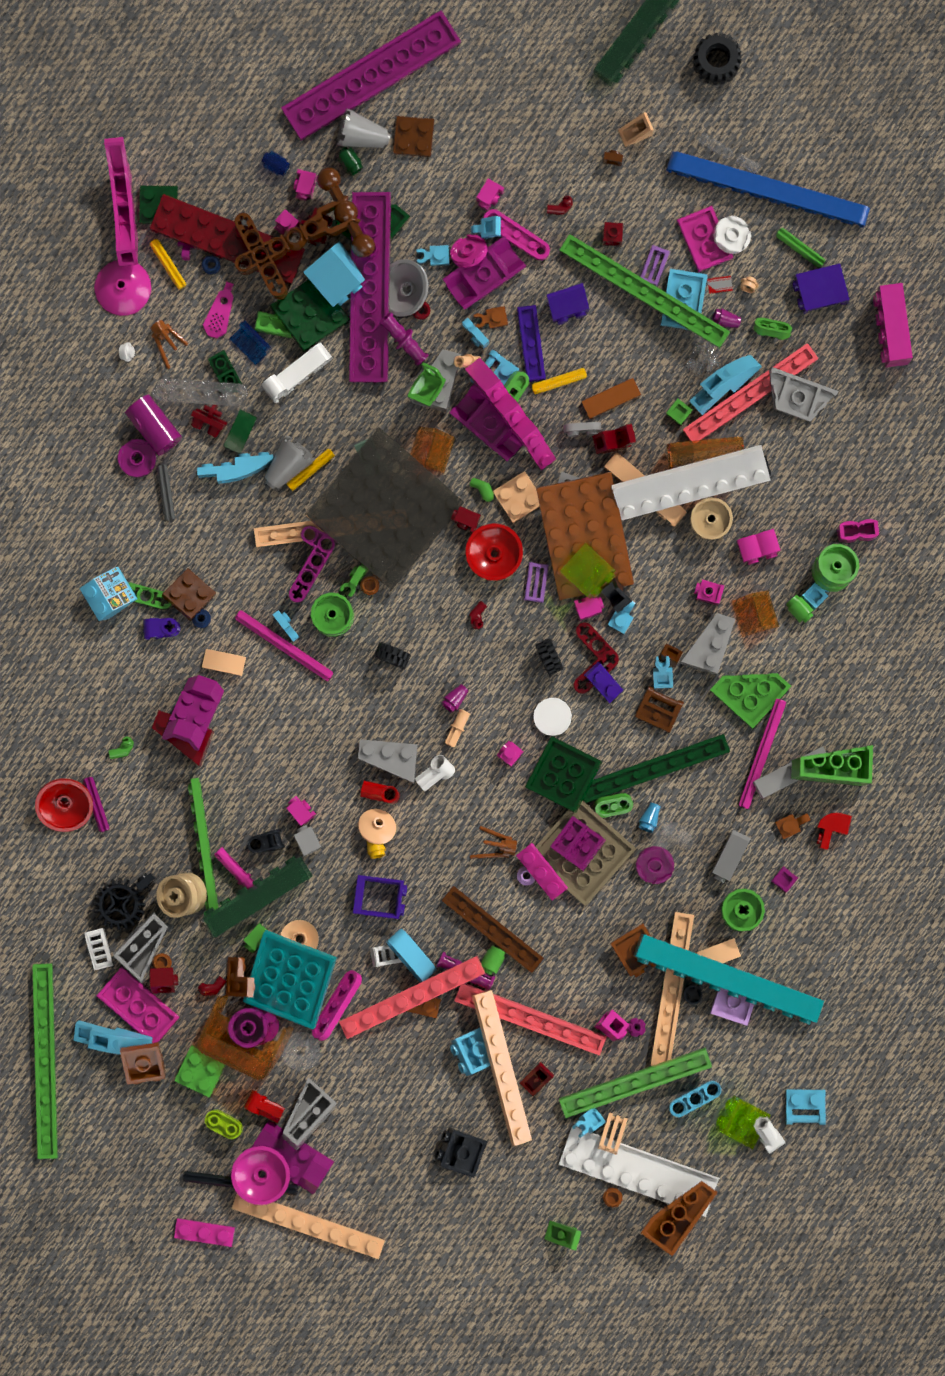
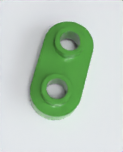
[753,318,792,340]
[594,793,633,818]

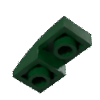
[207,349,243,393]
[223,409,257,454]

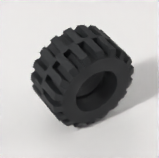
[693,33,742,85]

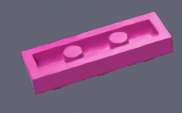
[516,843,568,900]
[174,1218,235,1247]

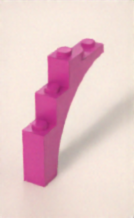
[104,137,138,266]
[465,358,556,470]

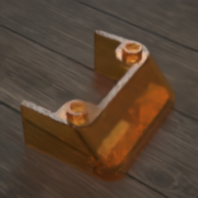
[664,437,744,470]
[197,995,294,1080]

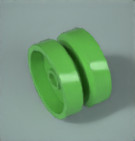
[812,544,859,592]
[311,593,354,637]
[721,889,765,932]

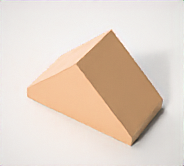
[618,112,653,147]

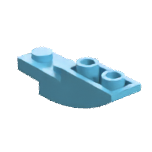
[690,355,762,415]
[197,452,274,484]
[73,1021,153,1055]

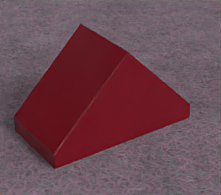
[520,1061,554,1096]

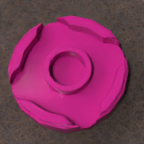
[450,234,487,268]

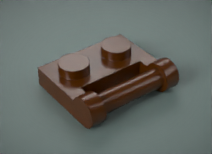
[635,686,684,733]

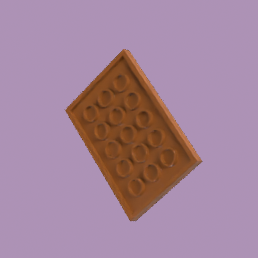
[536,472,634,600]

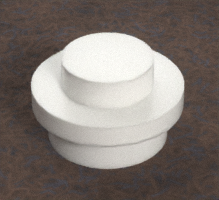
[119,342,135,362]

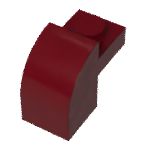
[592,424,636,454]

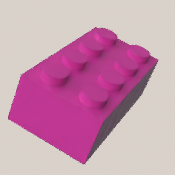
[873,283,913,367]

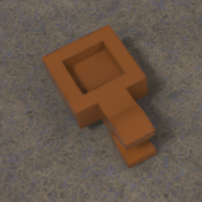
[775,813,811,840]

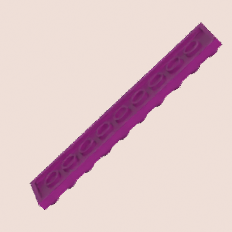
[281,10,461,141]
[349,192,391,383]

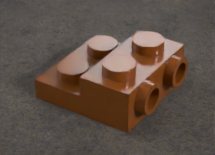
[610,923,656,978]
[120,1042,166,1085]

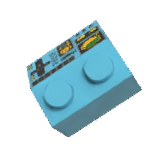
[80,567,137,621]

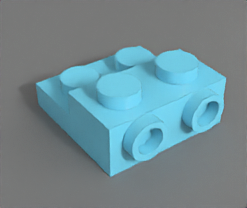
[450,1028,490,1077]

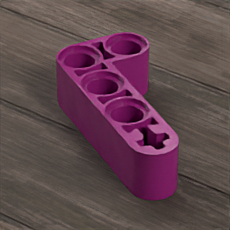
[289,525,336,602]

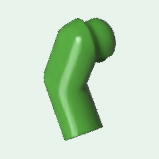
[470,478,494,502]
[109,736,134,759]

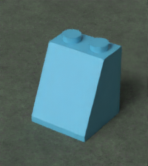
[303,241,365,307]

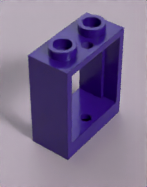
[353,875,408,919]

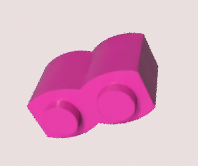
[837,519,879,543]
[737,529,781,565]

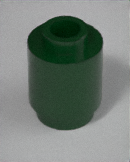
[336,147,363,176]

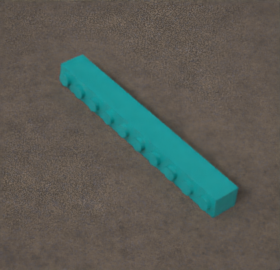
[633,934,824,1025]

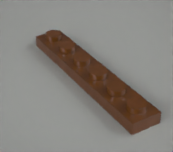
[442,886,544,973]

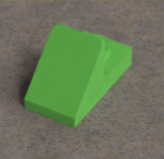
[545,1220,582,1250]

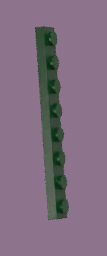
[584,734,730,803]

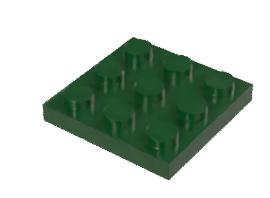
[270,280,350,352]
[525,736,603,813]

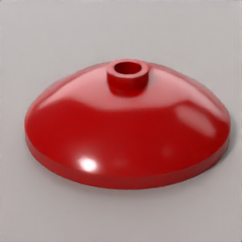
[466,523,523,581]
[35,778,93,832]

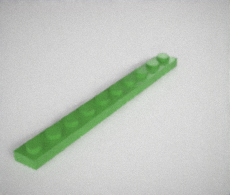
[560,234,730,349]
[32,964,58,1159]

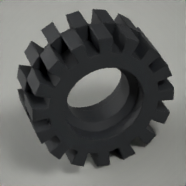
[535,638,563,676]
[374,642,411,669]

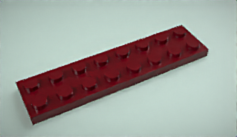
[150,194,305,285]

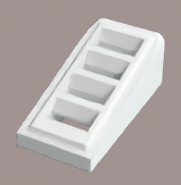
[84,928,113,970]
[370,945,402,967]

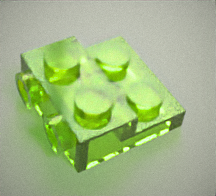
[560,543,616,598]
[716,1096,771,1149]

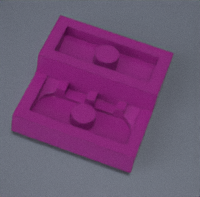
[550,816,606,871]

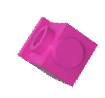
[294,169,317,201]
[476,178,504,211]
[274,210,300,236]
[694,580,725,605]
[574,596,604,621]
[497,741,524,767]
[287,796,317,826]
[594,1010,629,1041]

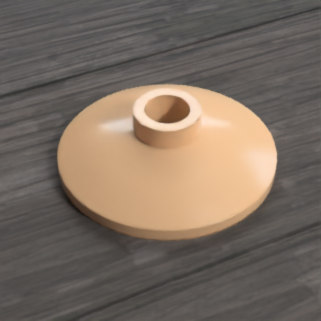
[358,809,396,845]
[281,920,319,949]

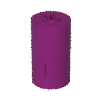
[125,394,182,456]

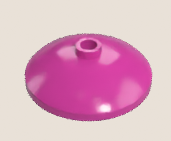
[95,260,151,316]
[231,1146,290,1205]

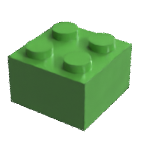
[174,1045,228,1097]

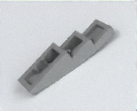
[753,746,826,799]

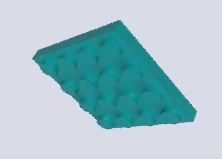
[243,930,337,1029]

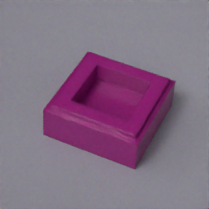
[771,866,798,893]

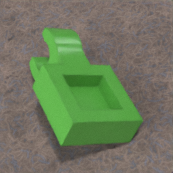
[340,564,369,597]

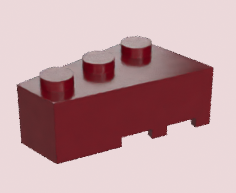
[152,710,214,767]

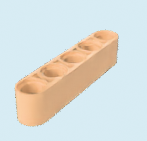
[604,453,687,527]

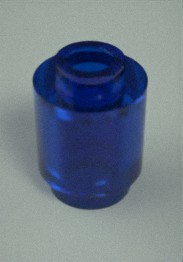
[261,150,291,177]

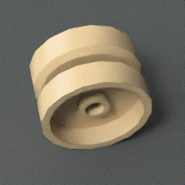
[690,497,733,540]
[157,872,207,918]

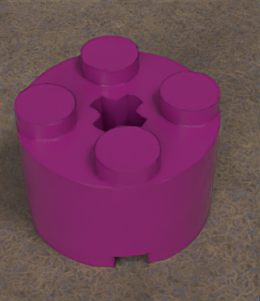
[228,1008,269,1048]

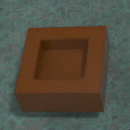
[603,150,623,166]
[659,643,683,667]

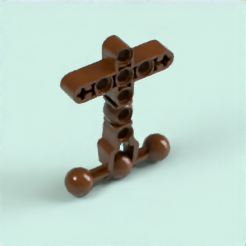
[235,167,375,300]

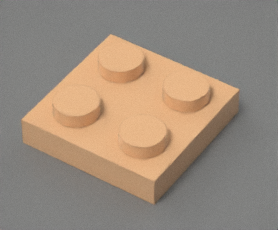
[493,471,540,524]

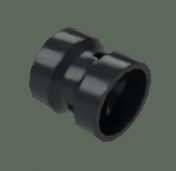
[683,985,703,1005]

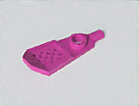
[203,282,234,338]

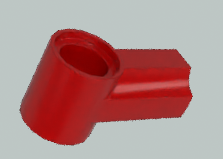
[360,780,400,804]
[244,1090,285,1123]

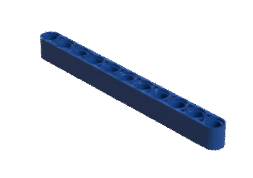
[666,151,870,228]

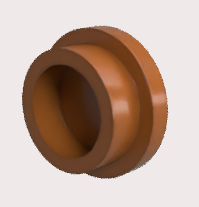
[360,576,380,595]
[152,953,172,968]
[603,1188,623,1208]

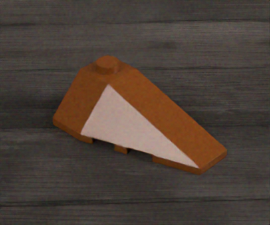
[641,1181,718,1256]

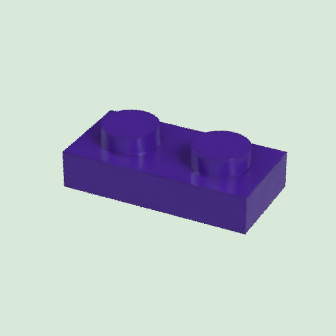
[584,662,623,703]

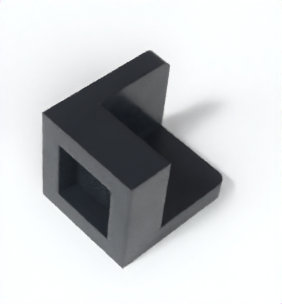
[601,578,632,613]

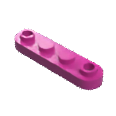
[484,209,550,261]
[312,970,362,1041]

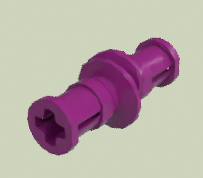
[379,312,429,366]
[436,951,495,991]

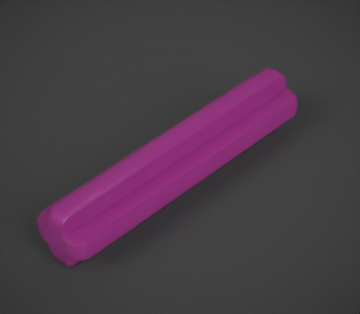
[83,777,110,832]

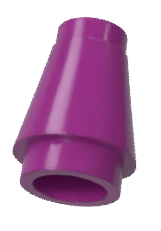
[712,308,741,328]
[441,684,469,713]

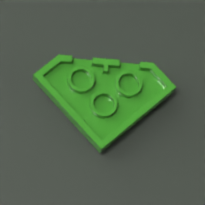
[710,673,791,729]

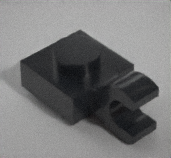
[136,873,157,892]

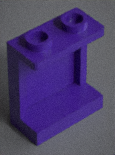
[792,263,850,314]

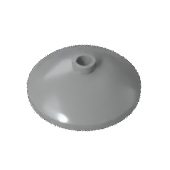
[389,259,428,317]

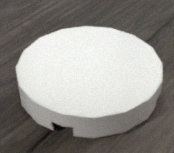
[713,216,751,254]
[533,698,572,736]

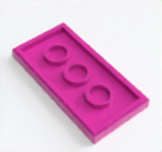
[96,967,180,1043]

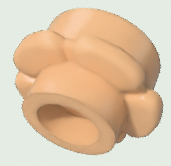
[740,276,759,293]

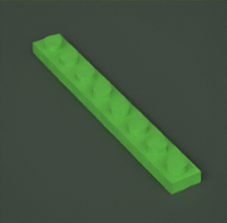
[188,778,222,932]
[559,1047,712,1118]

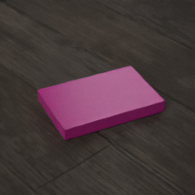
[677,206,734,272]

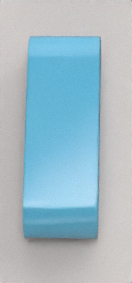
[386,928,437,982]
[669,1081,721,1117]

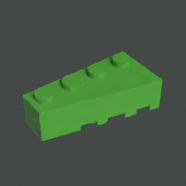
[791,745,873,786]

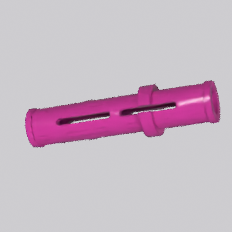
[213,847,262,897]

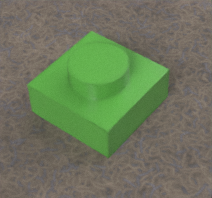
[666,399,693,426]

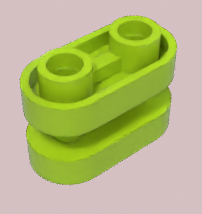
[205,1110,243,1139]

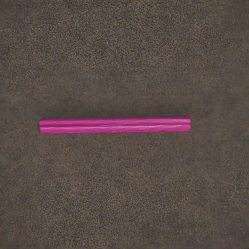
[235,610,333,681]
[739,699,786,809]

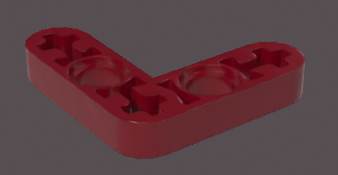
[574,622,619,694]

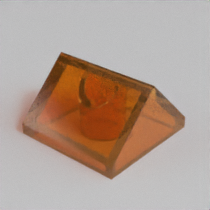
[408,426,455,473]
[732,590,779,638]

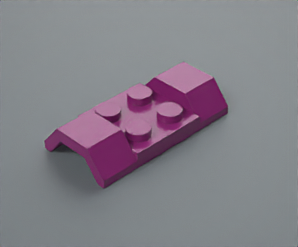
[443,236,527,310]
[449,384,523,462]
[162,675,224,751]
[252,1120,334,1195]

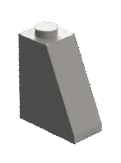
[711,830,751,883]

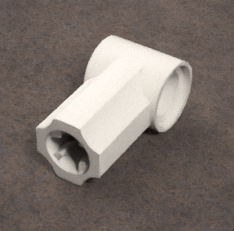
[415,755,455,791]
[753,1117,785,1154]

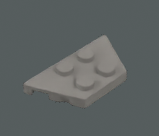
[769,367,838,422]

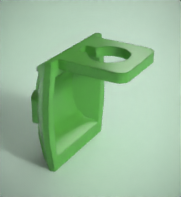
[408,362,446,407]

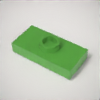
[255,311,292,338]

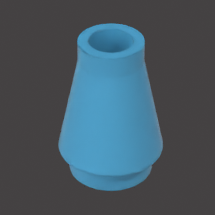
[638,803,661,833]

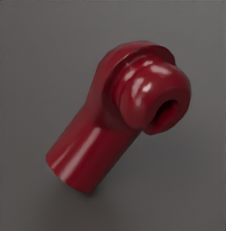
[547,196,573,215]
[469,601,487,629]
[198,976,227,996]

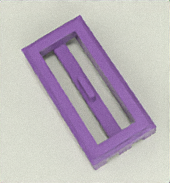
[640,245,670,287]
[524,562,549,603]

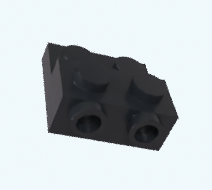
[434,1127,488,1178]

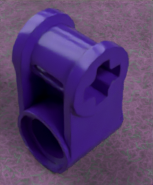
[143,618,181,639]

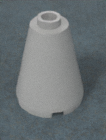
[337,109,390,148]
[265,435,316,489]

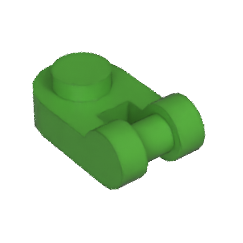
[504,371,529,402]

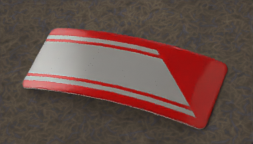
[707,276,733,294]

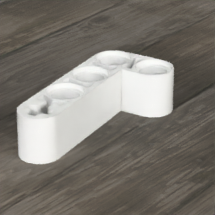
[262,343,333,403]

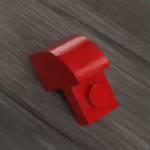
[816,813,852,850]

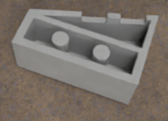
[409,349,461,412]
[680,613,735,675]
[358,739,418,784]
[113,911,168,982]
[282,1077,337,1150]

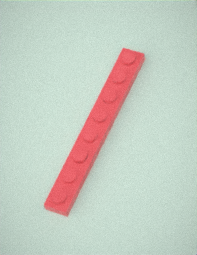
[683,343,819,446]
[339,956,485,1039]
[455,984,607,1056]

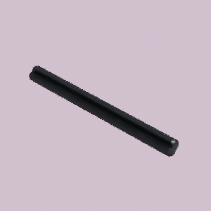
[183,1171,298,1196]

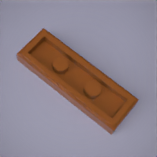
[581,378,641,419]

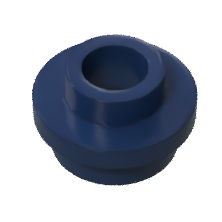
[202,255,221,275]
[192,609,211,628]

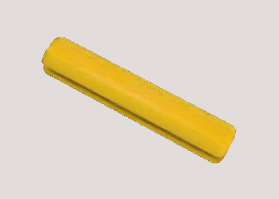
[149,239,186,290]
[532,368,587,394]
[287,449,335,491]

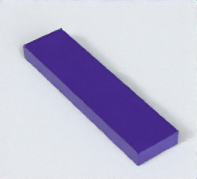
[517,305,546,382]

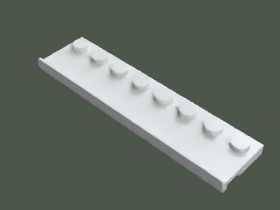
[611,445,770,520]
[559,1127,719,1217]

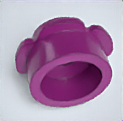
[627,1018,646,1037]

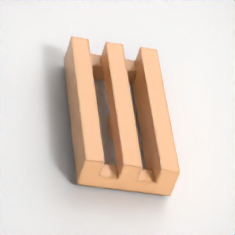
[598,1112,628,1155]

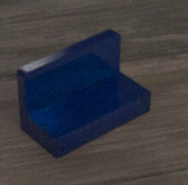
[230,320,272,365]

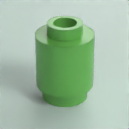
[786,595,814,623]
[481,945,506,975]

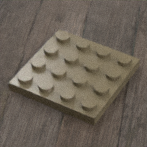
[535,801,636,907]

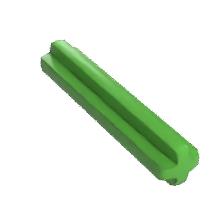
[776,228,825,268]

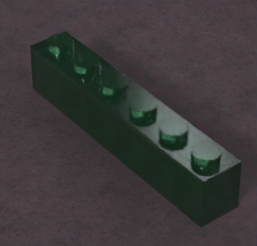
[593,0,679,87]
[201,856,313,938]

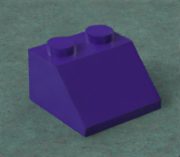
[546,283,589,325]

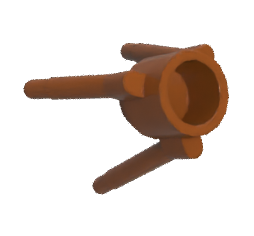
[150,320,188,369]
[470,826,517,859]

